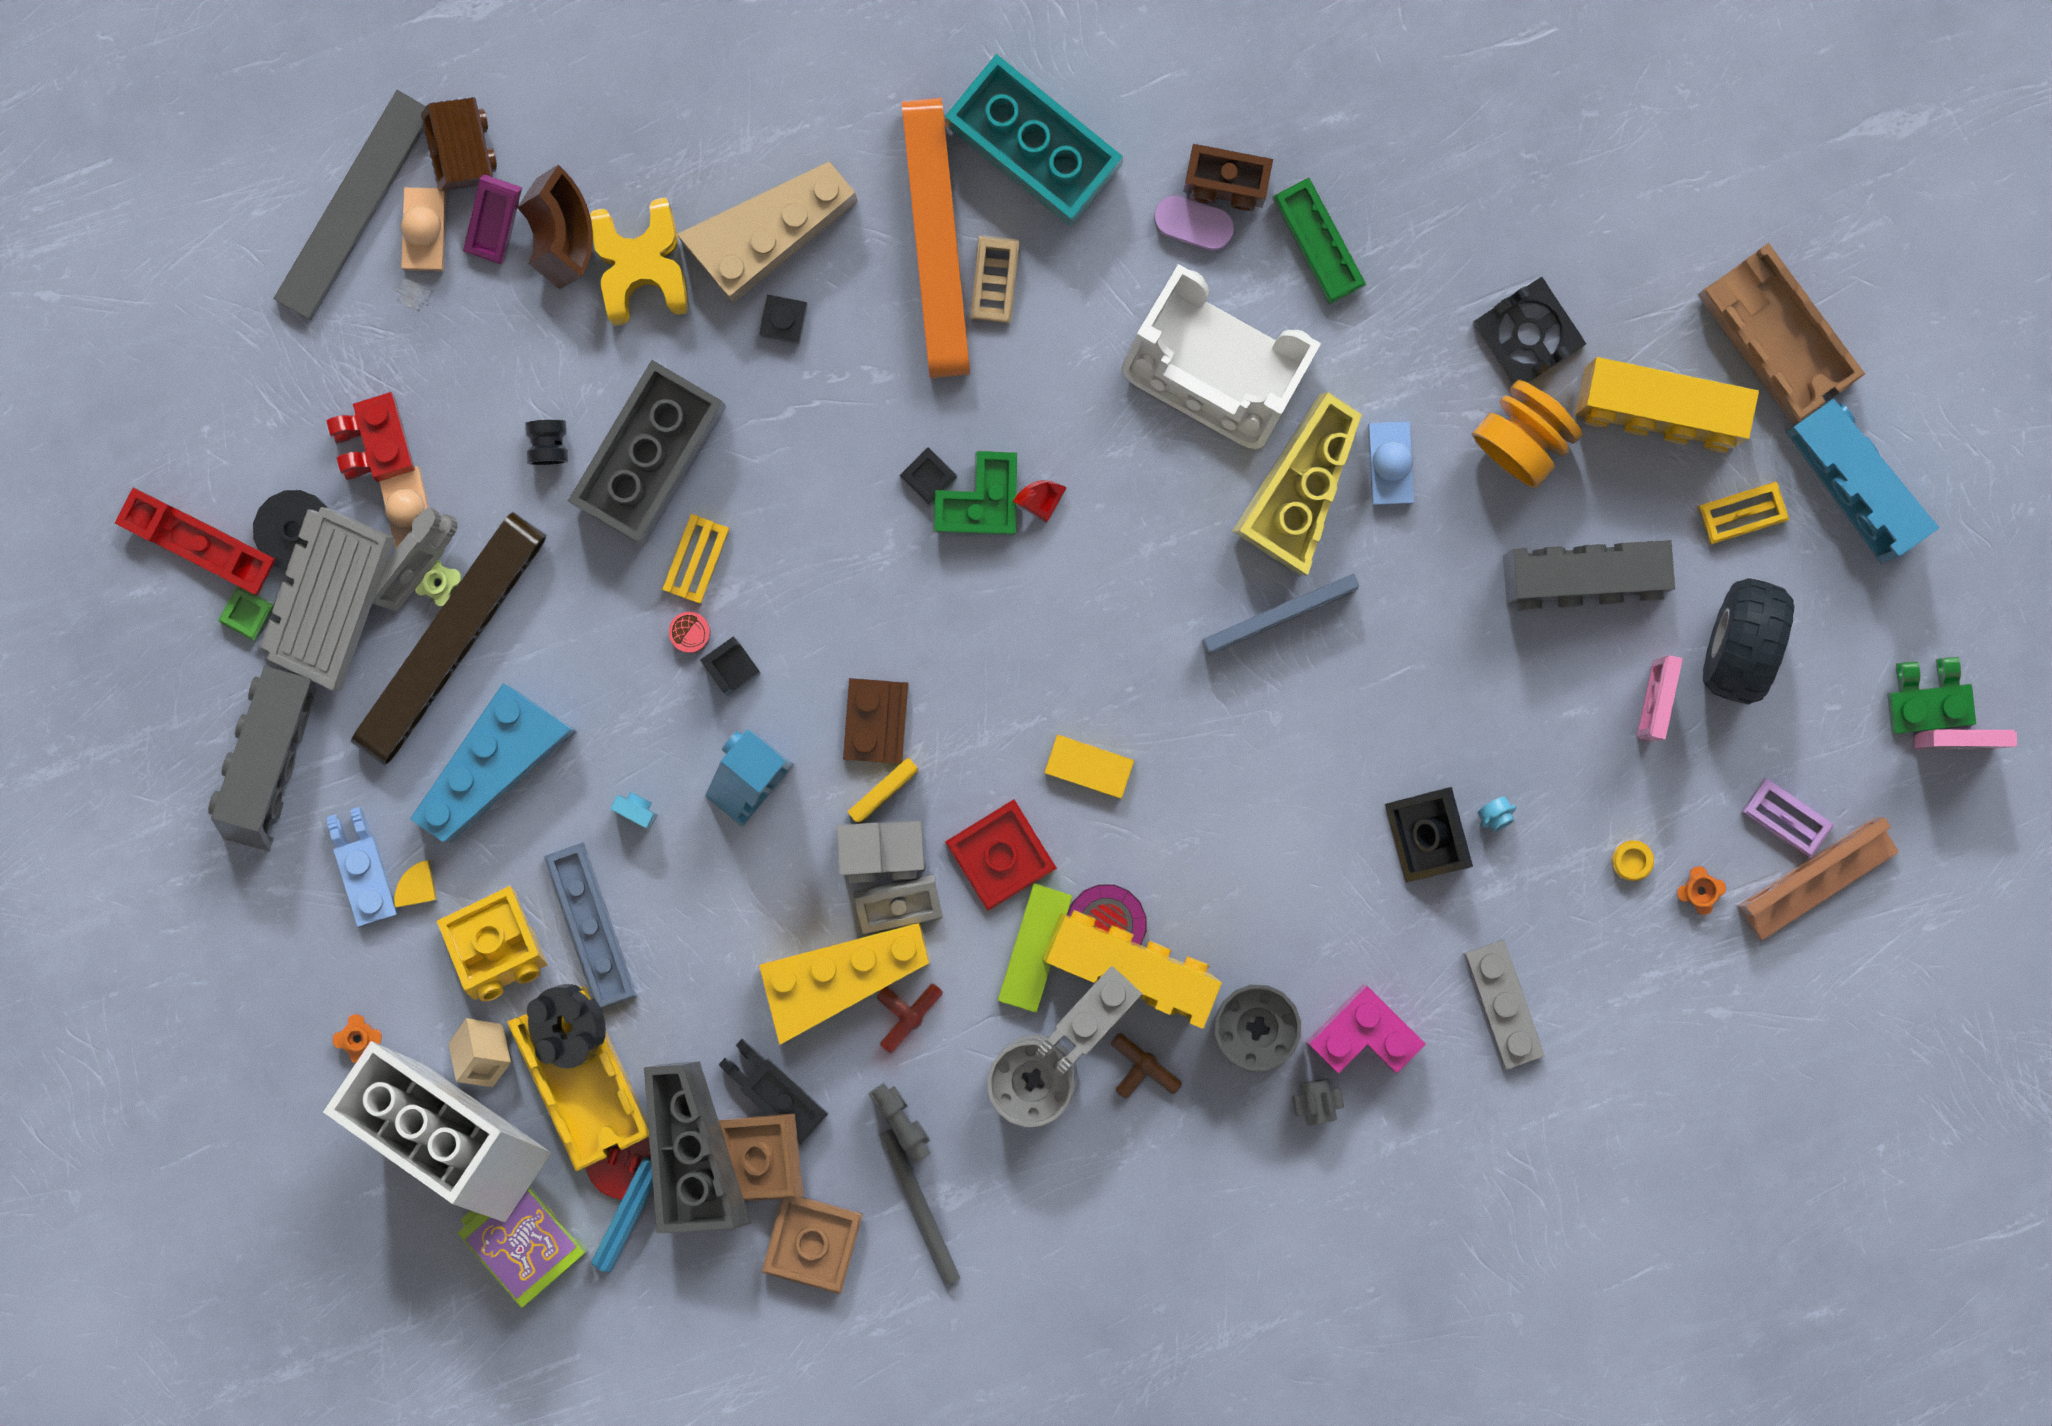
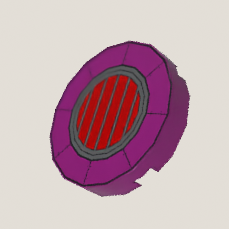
[1067,884,1147,945]

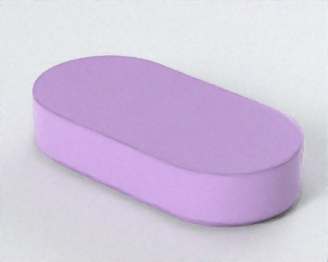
[1154,196,1234,251]

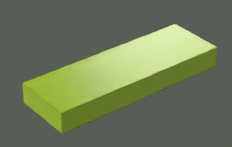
[998,883,1073,1013]

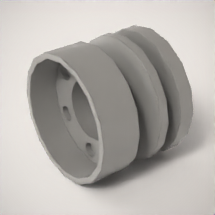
[987,1034,1078,1127]

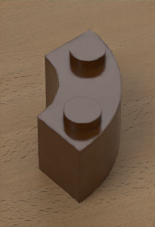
[518,165,593,289]

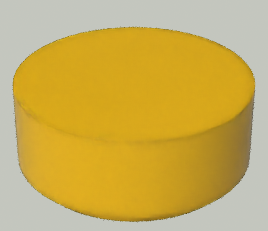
[1611,840,1654,881]

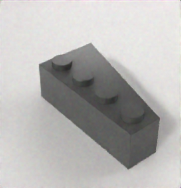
[1503,540,1675,611]
[208,666,316,852]
[644,1061,751,1233]

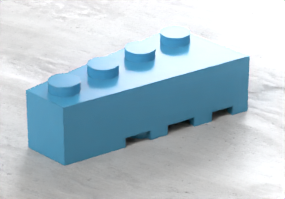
[1786,399,1939,564]
[410,683,576,843]

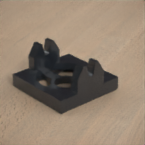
[1473,277,1587,384]

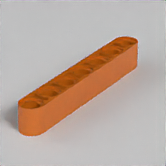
[902,97,970,379]

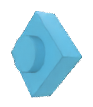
[610,792,658,829]

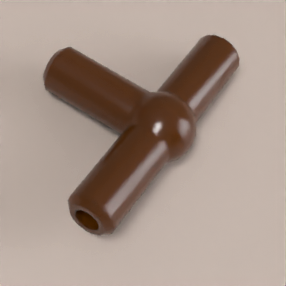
[1111,1033,1182,1099]

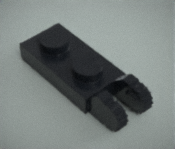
[719,1039,829,1145]

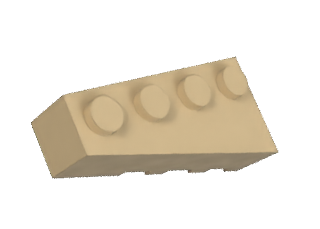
[677,161,858,304]

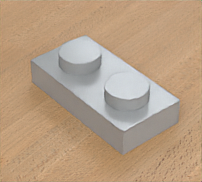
[853,875,943,934]

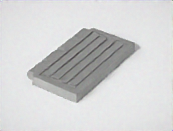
[260,507,395,690]

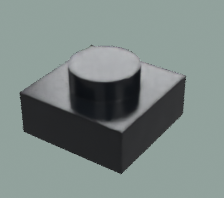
[759,294,808,344]

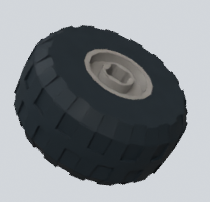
[1703,578,1795,705]

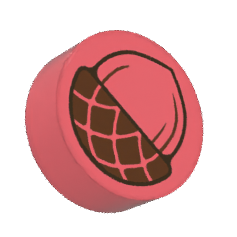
[669,612,711,653]

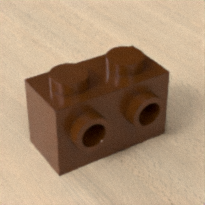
[1183,143,1273,211]

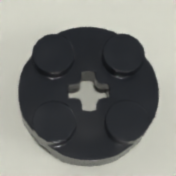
[527,984,606,1068]

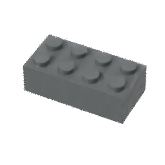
[568,360,726,547]

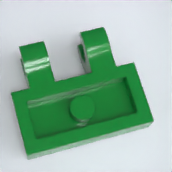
[1887,657,1977,734]

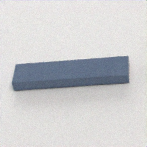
[1202,573,1359,655]
[544,842,637,1009]

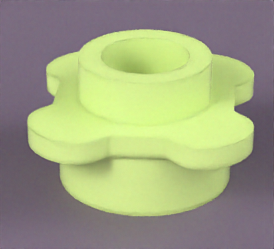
[415,560,462,606]

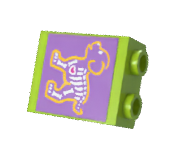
[457,1186,588,1308]

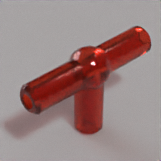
[877,983,943,1053]

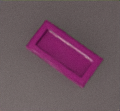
[463,174,522,264]

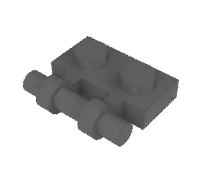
[869,1082,931,1163]

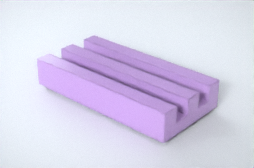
[1741,778,1834,858]

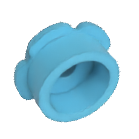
[1477,796,1517,832]

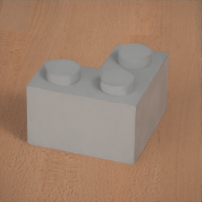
[837,821,925,883]

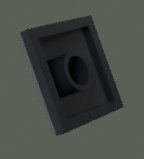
[1385,787,1473,883]

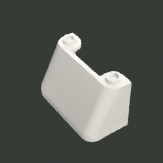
[1122,264,1321,449]

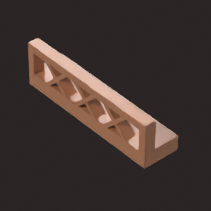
[1737,817,1899,940]

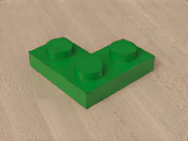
[933,451,1017,535]

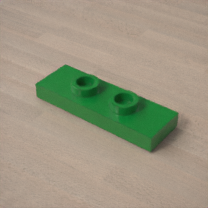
[1272,177,1366,305]

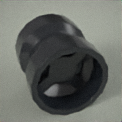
[525,420,568,465]

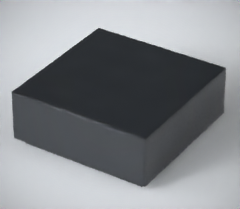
[899,447,957,505]

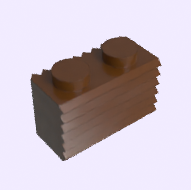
[421,97,497,191]

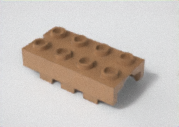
[1698,243,1866,426]

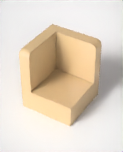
[449,1018,511,1087]

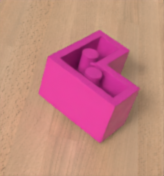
[1306,984,1426,1074]

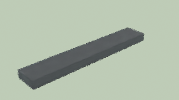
[273,90,426,321]

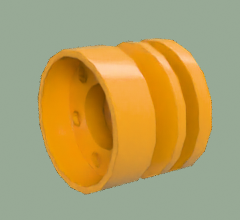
[1472,380,1583,489]

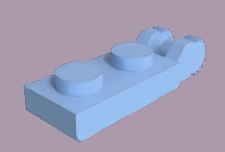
[326,807,399,927]

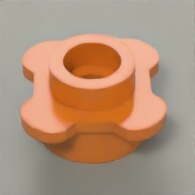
[1677,866,1726,915]
[332,1014,382,1063]

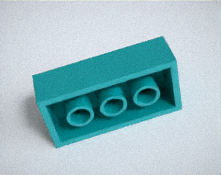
[944,53,1123,227]

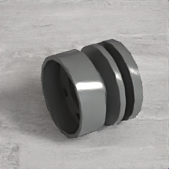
[1215,985,1301,1072]

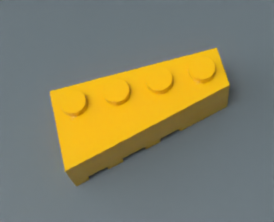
[759,923,930,1045]

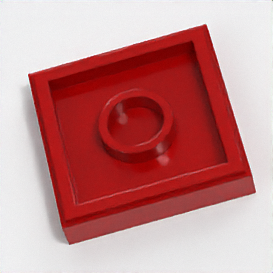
[945,799,1057,911]

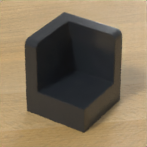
[700,636,760,696]

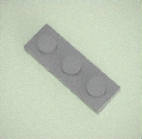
[1464,940,1545,1070]

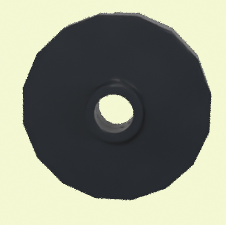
[253,490,329,570]

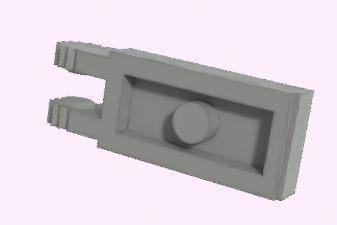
[372,508,458,611]
[1035,966,1142,1077]

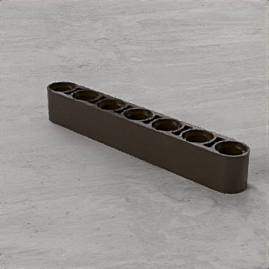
[351,512,547,766]

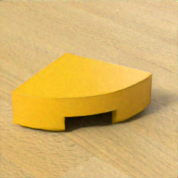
[394,860,437,908]

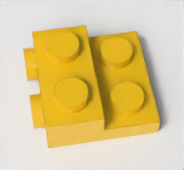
[437,886,548,1001]

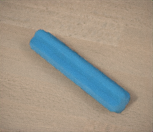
[592,1157,653,1273]

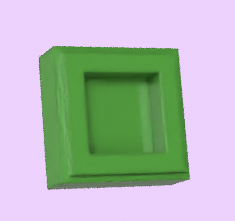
[218,586,274,641]

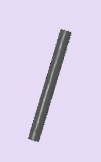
[879,1129,960,1285]

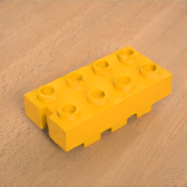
[507,986,649,1172]

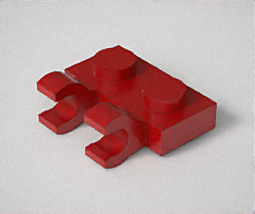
[326,392,415,482]

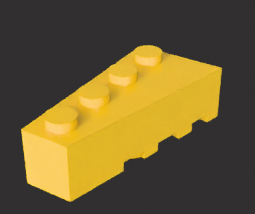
[1043,910,1222,1029]

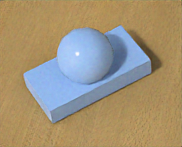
[1368,421,1414,506]

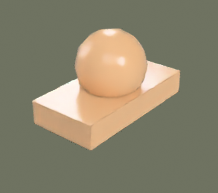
[401,187,447,271]
[379,466,429,550]

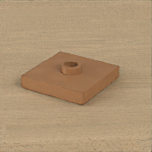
[719,1114,804,1201]
[761,1196,863,1294]

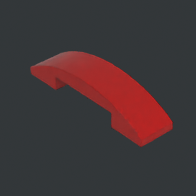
[114,487,276,596]

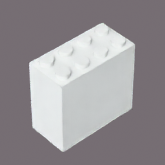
[323,1041,552,1222]

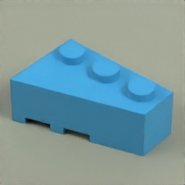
[705,729,794,827]

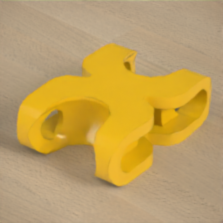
[590,197,689,326]

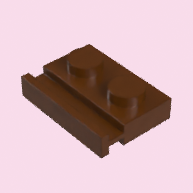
[843,678,909,764]

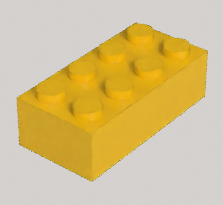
[1575,357,1759,453]

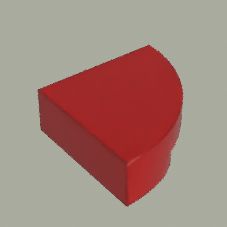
[1012,480,1067,523]

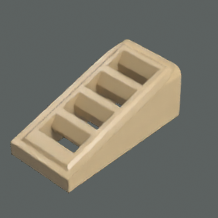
[970,235,1019,323]

